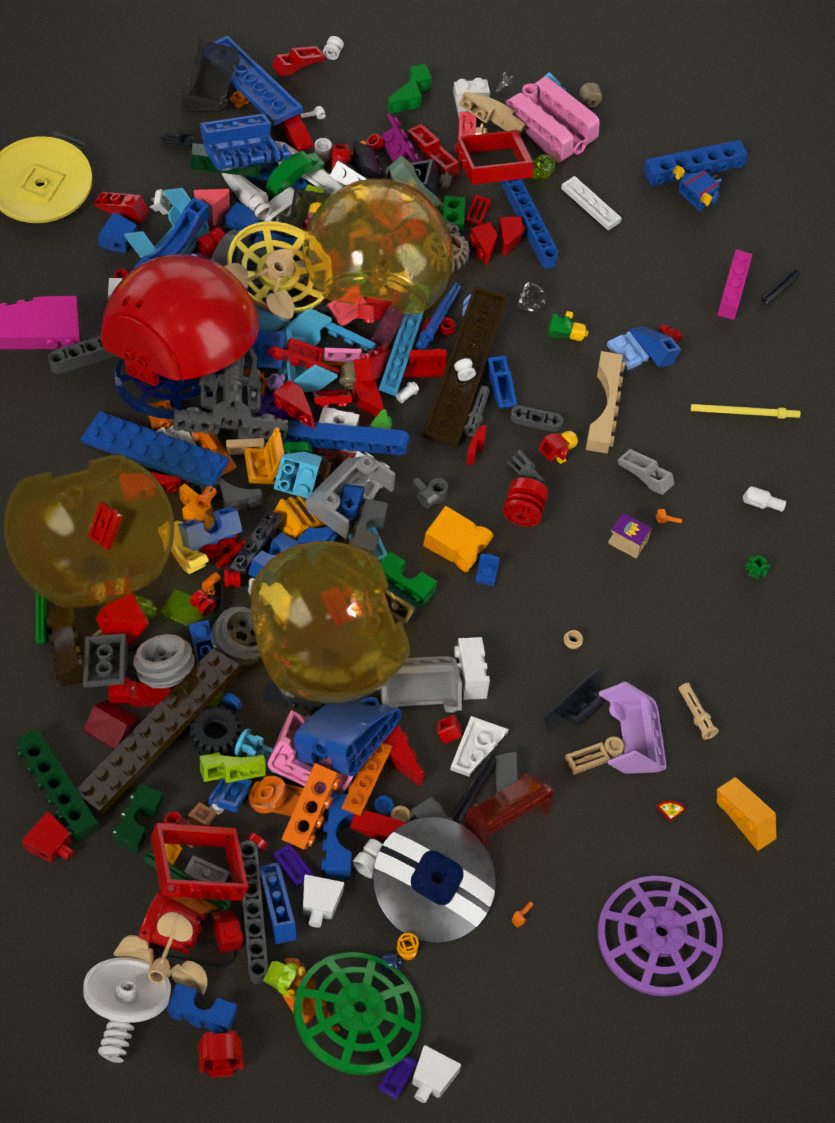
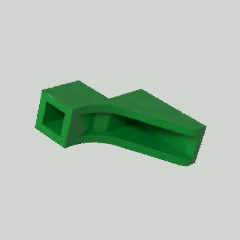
[388,64,432,114]

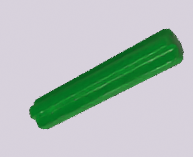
[36,590,47,644]

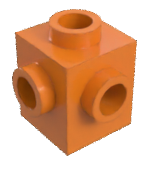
[147,400,175,430]

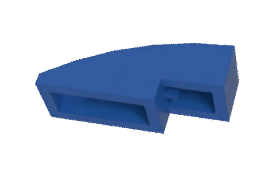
[486,355,517,409]

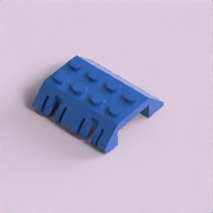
[200,114,290,171]

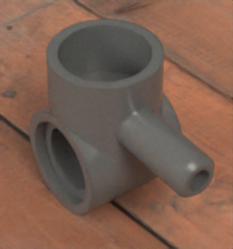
[413,477,448,509]

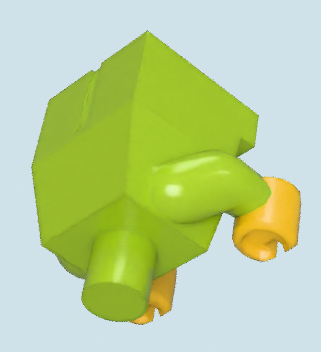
[263,961,305,998]

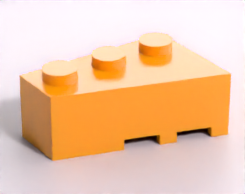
[717,777,776,851]

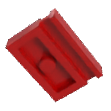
[87,502,123,550]

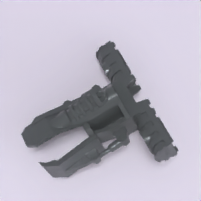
[173,348,288,440]

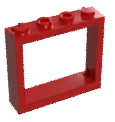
[455,130,533,184]
[151,823,248,901]

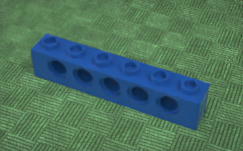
[643,140,748,186]

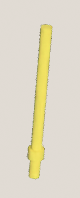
[690,404,800,419]

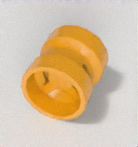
[397,933,419,960]

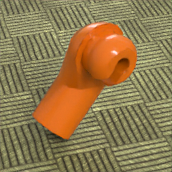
[202,572,221,596]

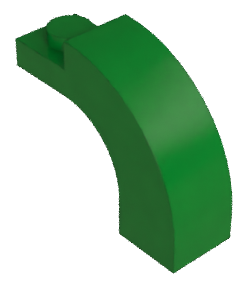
[265,151,325,198]

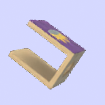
[608,513,652,559]

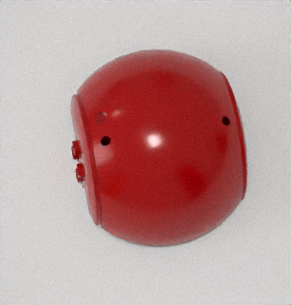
[101,254,259,386]

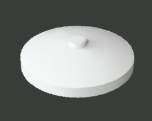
[83,957,171,1023]

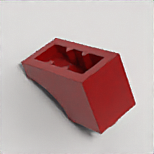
[332,144,350,170]

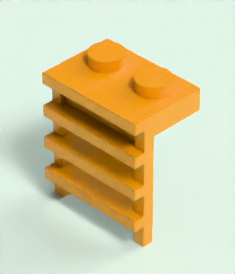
[244,427,284,484]
[274,496,326,541]

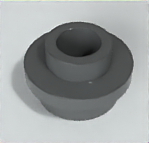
[439,172,452,189]

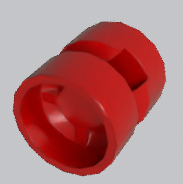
[196,227,226,258]

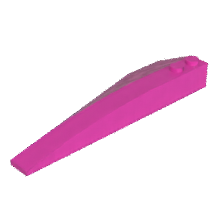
[0,296,81,349]

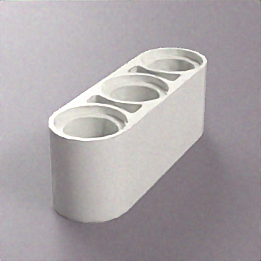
[256,187,302,222]

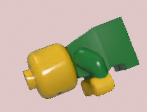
[547,311,588,342]

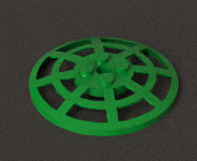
[294,952,421,1075]

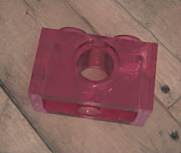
[370,305,405,347]

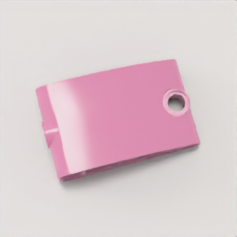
[506,77,600,163]

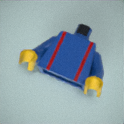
[672,166,722,211]

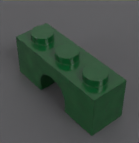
[113,784,164,853]

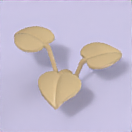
[224,249,294,319]
[113,912,207,995]

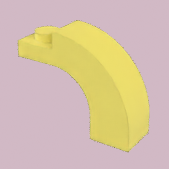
[161,520,209,574]

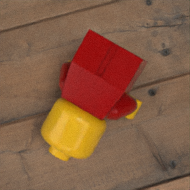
[538,431,578,464]

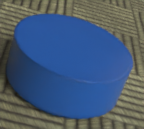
[222,693,242,712]
[373,795,394,816]

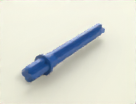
[416,282,461,350]

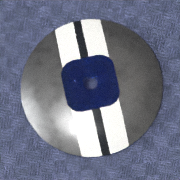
[372,817,495,943]

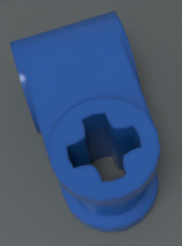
[341,484,364,521]

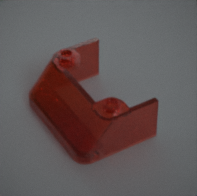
[464,774,555,849]

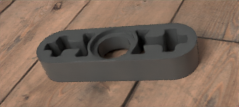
[510,405,563,432]

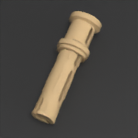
[679,683,719,740]

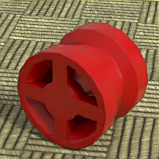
[224,569,240,588]

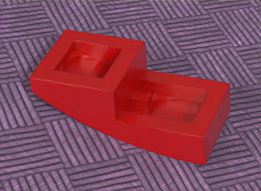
[466,425,486,465]

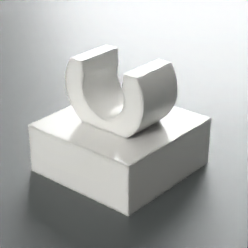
[150,189,171,215]

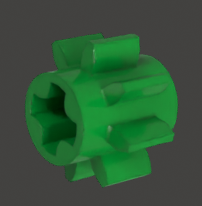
[745,555,770,580]

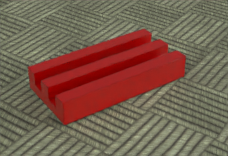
[464,195,492,226]

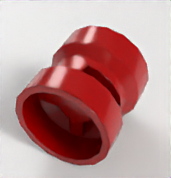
[189,589,217,616]

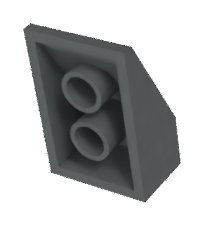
[83,633,129,688]

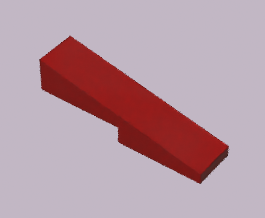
[407,124,460,177]

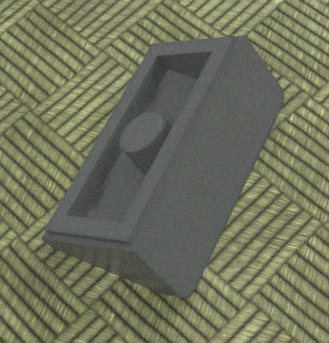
[495,752,518,794]

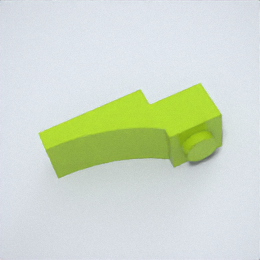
[200,752,266,783]

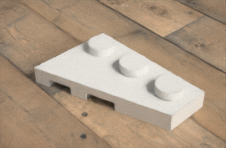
[450,716,509,777]

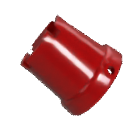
[138,891,205,955]

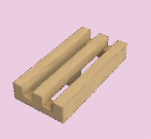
[226,438,264,455]
[565,742,610,775]

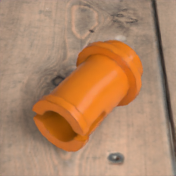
[196,486,217,509]

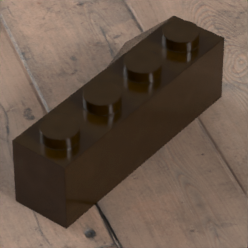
[46,605,84,687]

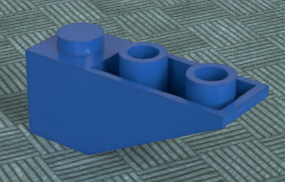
[629,326,681,368]
[187,620,215,664]

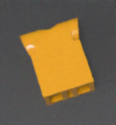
[423,506,493,572]

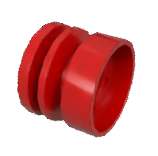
[503,477,549,527]

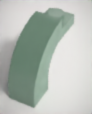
[389,155,441,213]

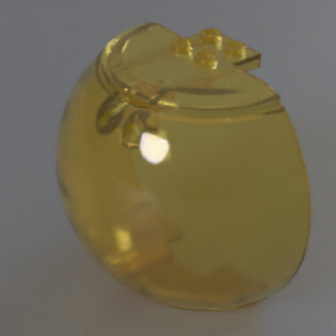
[303,179,453,314]
[4,455,174,608]
[250,541,410,704]

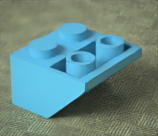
[274,452,322,498]

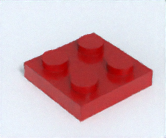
[312,390,352,407]

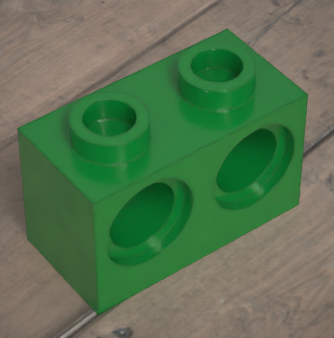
[440,196,465,236]

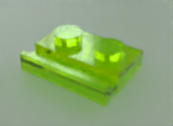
[161,589,204,625]

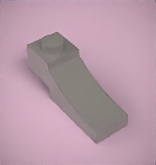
[618,449,674,495]

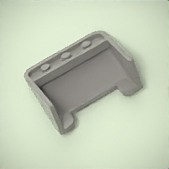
[377,656,462,713]

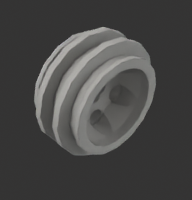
[133,634,195,689]

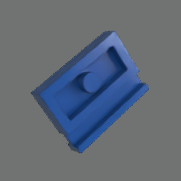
[209,778,252,812]

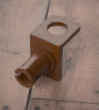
[317,456,336,481]

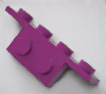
[381,113,422,162]

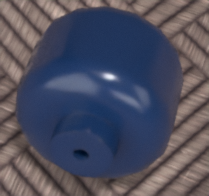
[381,952,403,973]

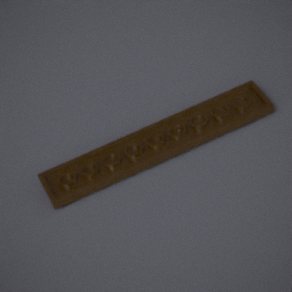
[422,286,508,448]
[76,648,242,815]

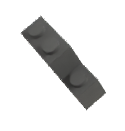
[198,477,262,511]

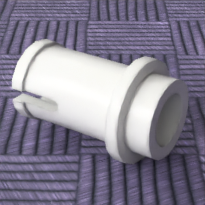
[396,382,419,403]

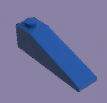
[259,862,297,944]

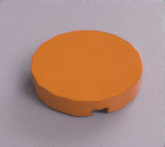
[248,775,288,814]

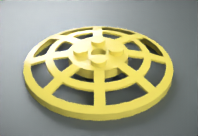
[227,221,333,313]

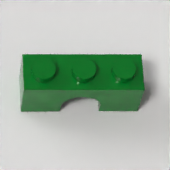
[376,552,437,606]

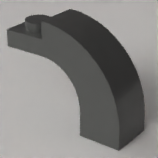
[211,229,255,266]

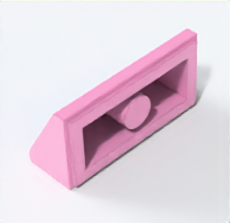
[324,348,361,362]

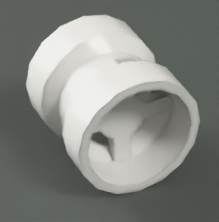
[323,36,344,60]
[314,138,332,162]
[248,195,272,220]

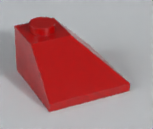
[95,593,149,649]

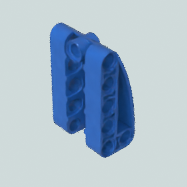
[294,695,401,776]

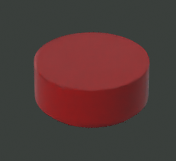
[247,833,267,852]

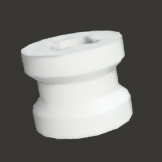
[454,359,476,381]

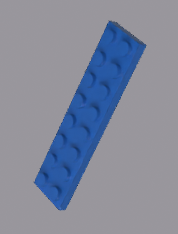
[200,36,303,126]
[81,411,230,490]

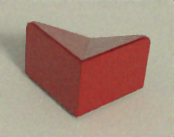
[437,714,462,744]

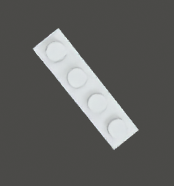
[561,176,622,231]

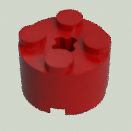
[198,1031,244,1077]

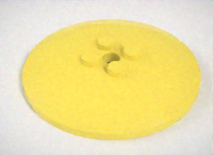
[0,137,92,223]

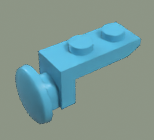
[235,728,292,781]

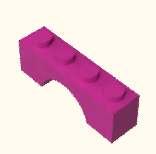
[717,250,753,320]

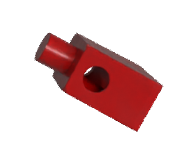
[22,812,75,863]

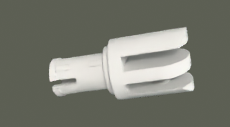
[743,486,786,512]

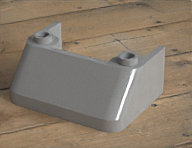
[306,456,396,539]

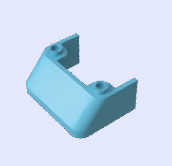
[124,188,209,258]
[277,308,337,392]

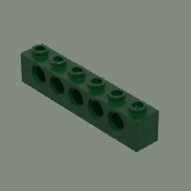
[14,728,99,843]

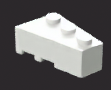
[454,637,490,700]

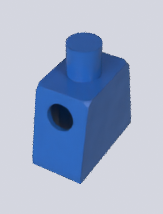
[98,212,137,253]

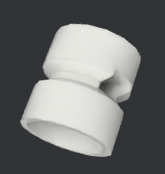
[352,839,383,879]

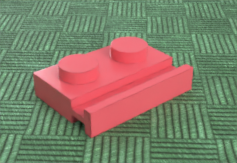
[326,287,367,327]

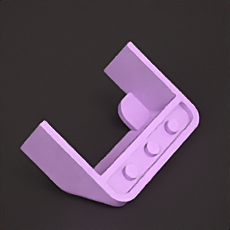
[599,681,666,774]

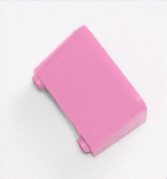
[268,710,354,794]

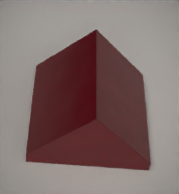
[84,700,140,749]

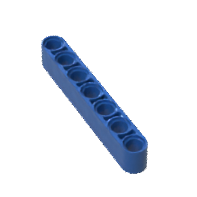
[501,179,558,269]
[283,420,410,455]

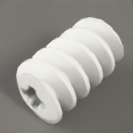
[98,1019,136,1063]

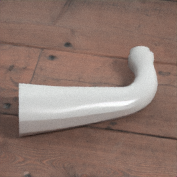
[221,173,268,214]

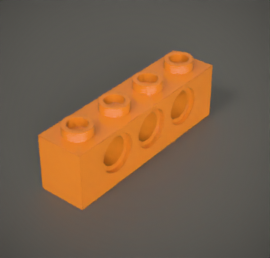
[282,763,341,850]

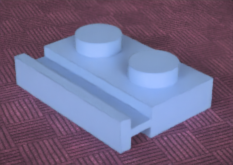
[607,332,649,371]

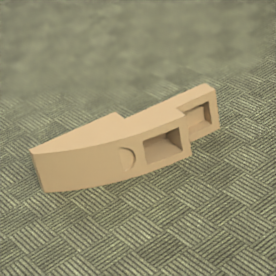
[459,92,525,135]

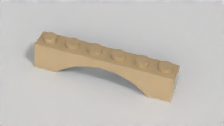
[586,351,625,454]

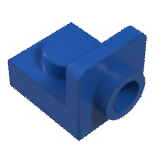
[475,554,499,586]

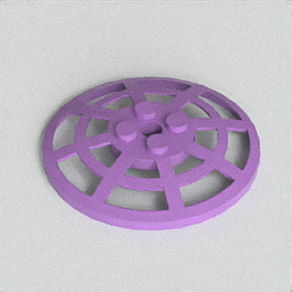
[598,876,723,996]

